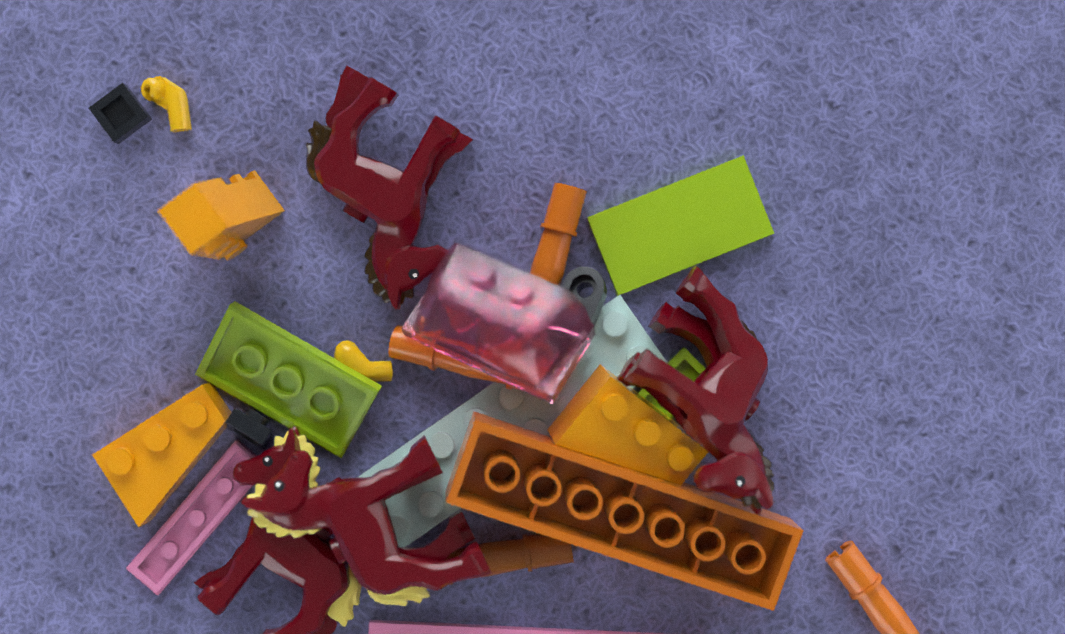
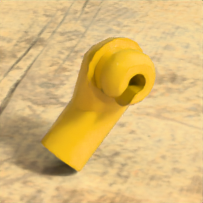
[141,76,192,132]
[334,340,393,382]

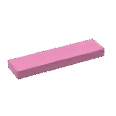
[126,439,257,596]

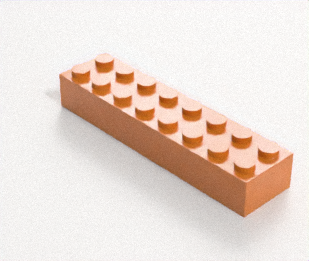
[445,411,804,611]

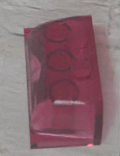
[401,243,595,404]

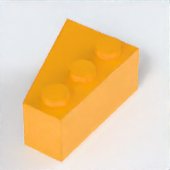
[157,170,285,261]
[547,364,708,485]
[92,383,232,527]

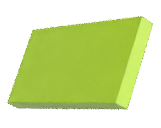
[587,155,775,296]
[195,301,382,458]

